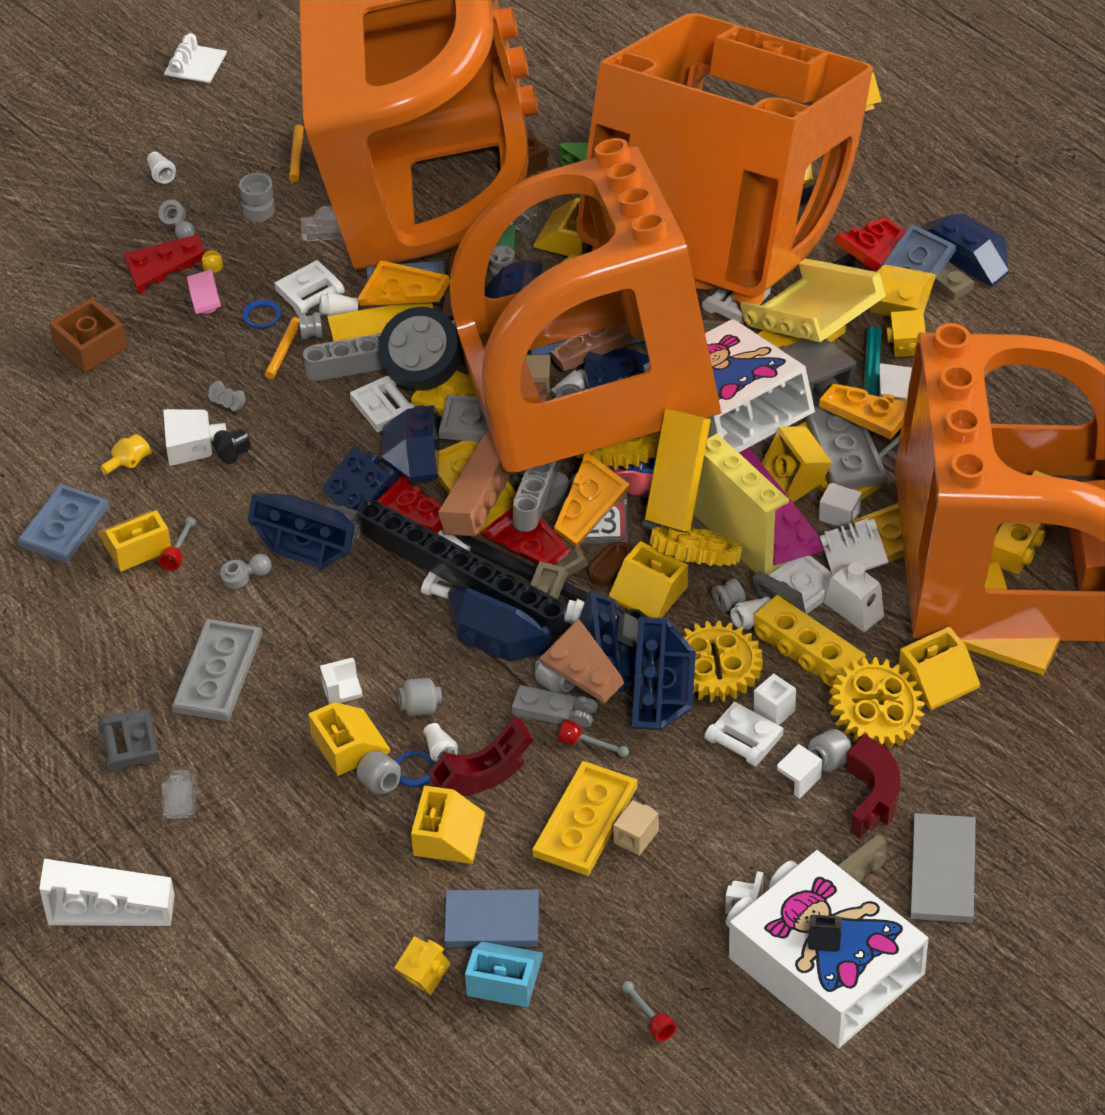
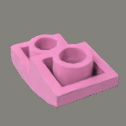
[187,269,221,314]

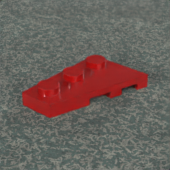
[480,507,571,565]

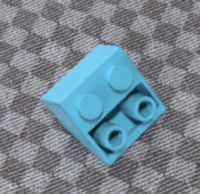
[465,941,543,1007]

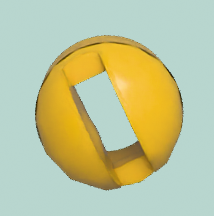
[202,250,223,273]

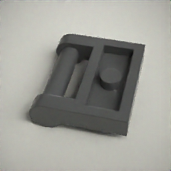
[98,708,160,773]

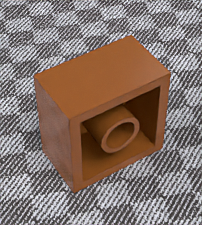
[49,298,127,373]

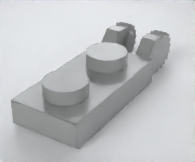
[511,685,598,728]

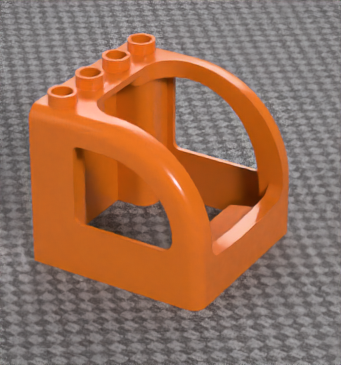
[300,0,539,271]
[576,13,873,304]
[450,138,722,472]
[894,323,1105,642]

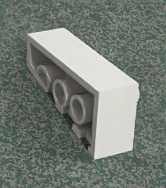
[39,859,175,926]

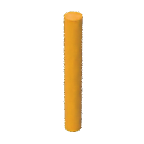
[289,125,304,182]
[265,317,300,379]

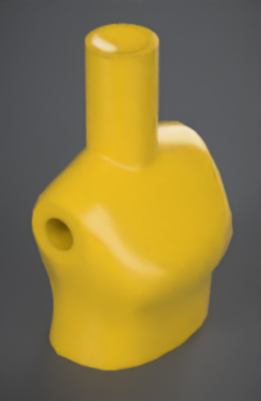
[100,434,152,475]

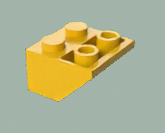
[534,198,590,256]
[98,510,171,572]
[609,541,688,618]
[899,626,980,711]
[308,702,390,776]
[411,786,485,864]

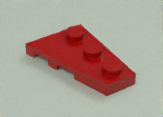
[833,217,906,272]
[123,234,205,294]
[377,476,443,534]

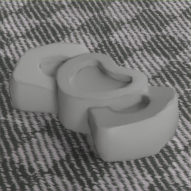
[208,381,245,412]

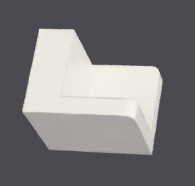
[819,483,862,529]
[320,658,363,704]
[754,673,796,725]
[777,744,822,799]
[725,871,764,914]

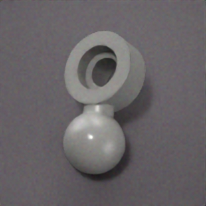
[158,200,195,239]
[220,554,272,589]

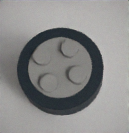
[378,307,463,391]

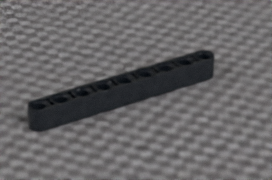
[358,500,565,637]

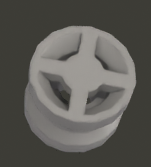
[489,246,515,277]
[299,312,323,340]
[711,578,746,613]

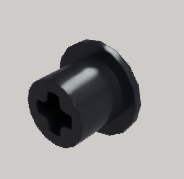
[213,429,251,464]

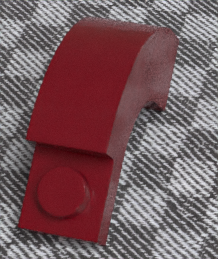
[428,718,534,796]
[846,735,900,839]

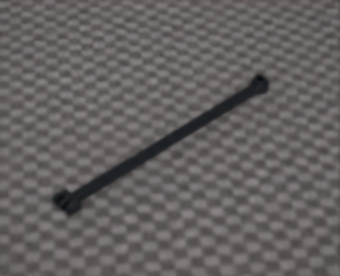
[375,487,646,620]

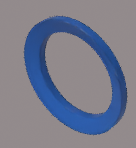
[243,300,281,328]
[395,751,435,787]

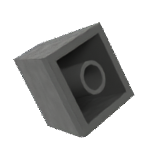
[779,338,857,407]

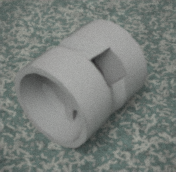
[239,173,275,222]

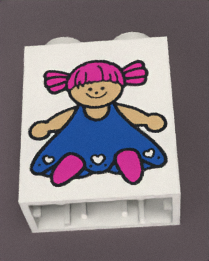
[643,319,815,453]
[726,850,929,1049]

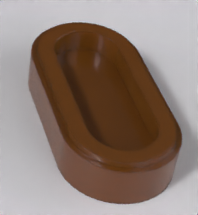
[588,541,633,586]

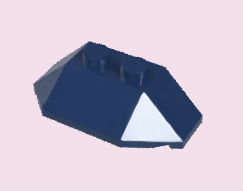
[921,214,1008,288]
[485,260,543,299]
[381,405,440,482]
[247,493,355,569]
[448,588,551,662]
[579,591,637,692]
[632,617,696,730]

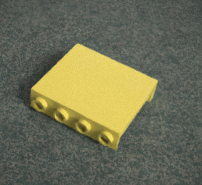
[740,258,886,342]
[694,433,789,575]

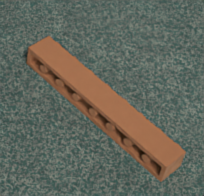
[439,382,552,536]

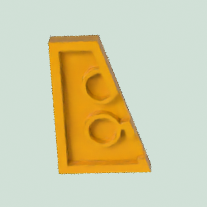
[357,260,450,306]
[819,383,906,440]
[554,452,630,548]

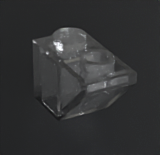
[161,769,198,819]

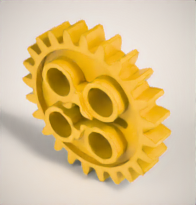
[576,431,660,470]
[649,525,742,566]
[684,621,763,702]
[829,657,925,749]

